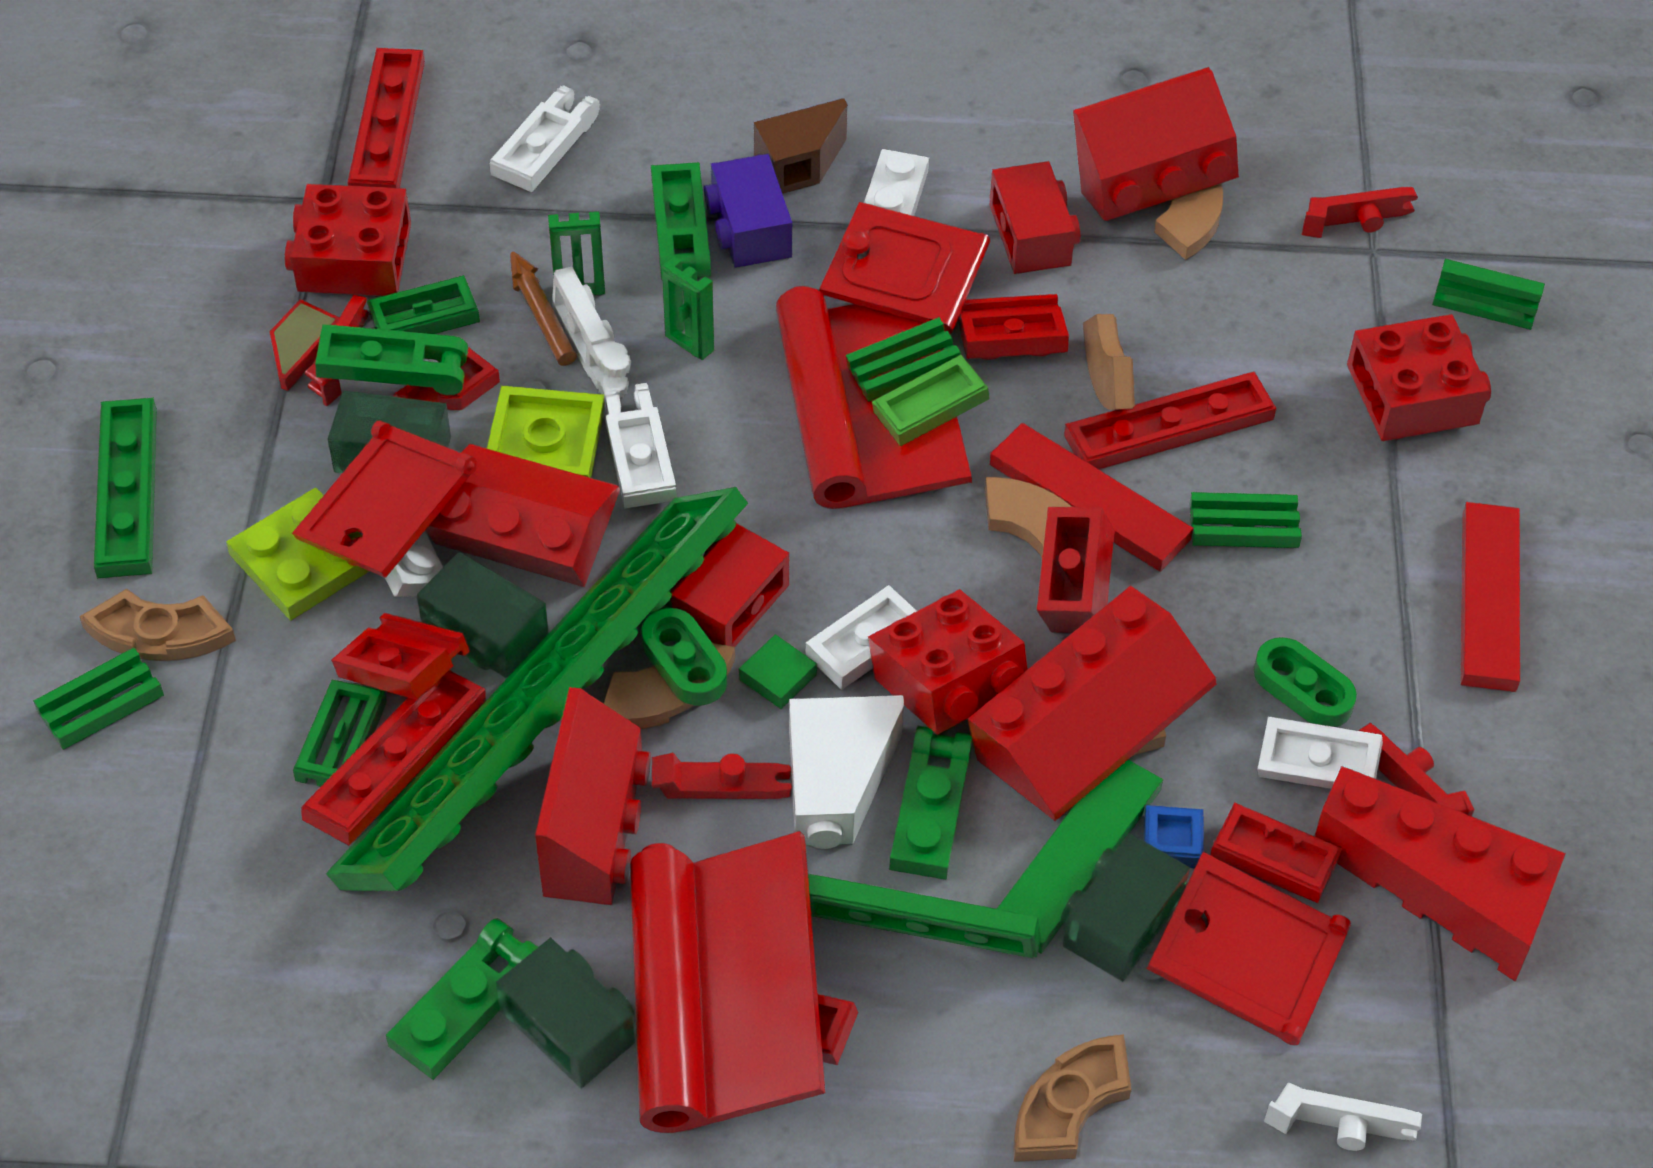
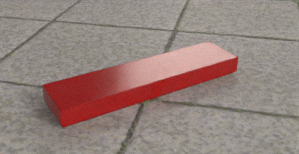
[347,48,425,188]
[1064,371,1277,469]
[989,423,1194,572]
[1461,502,1520,692]
[301,670,486,846]

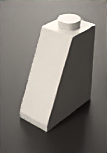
[789,695,904,849]

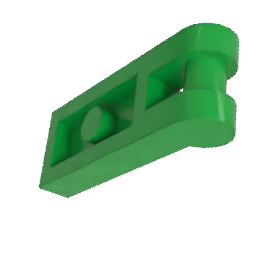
[651,162,711,280]
[315,324,468,395]
[889,725,973,880]
[386,918,545,1080]

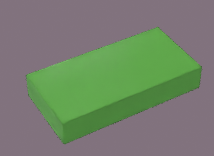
[872,355,990,446]

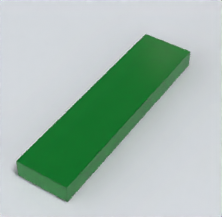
[94,397,157,579]
[997,760,1163,954]
[808,874,1041,958]

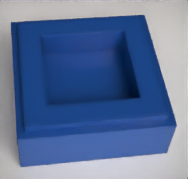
[1143,805,1204,869]

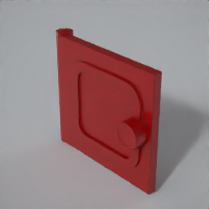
[819,202,990,335]
[292,420,477,578]
[1146,852,1351,1045]

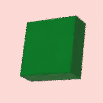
[739,634,817,709]

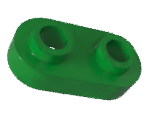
[642,608,727,706]
[1254,637,1357,727]

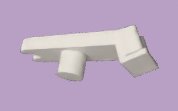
[1264,1083,1422,1151]

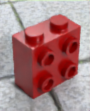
[285,184,411,296]
[1347,314,1491,442]
[868,589,1028,735]

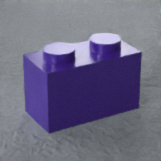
[704,154,792,268]

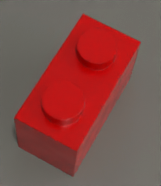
[989,161,1081,274]
[1037,507,1115,633]
[670,523,789,647]

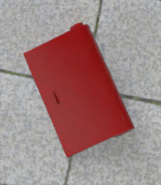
[776,286,972,509]
[630,831,825,1133]

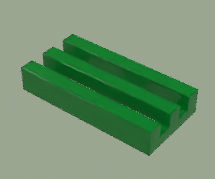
[548,211,605,295]
[662,256,714,360]
[1432,259,1545,330]
[367,275,480,334]
[846,317,961,402]
[1189,492,1302,548]
[33,648,164,750]
[293,679,387,787]

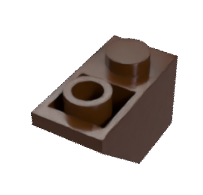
[754,98,848,194]

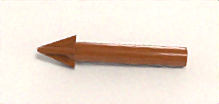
[510,251,577,366]

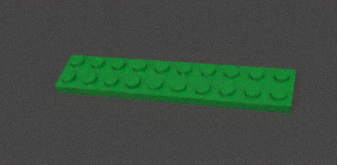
[326,487,748,891]

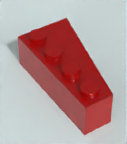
[1315,766,1566,982]

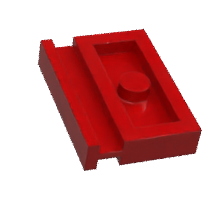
[958,294,1069,360]
[331,613,470,700]

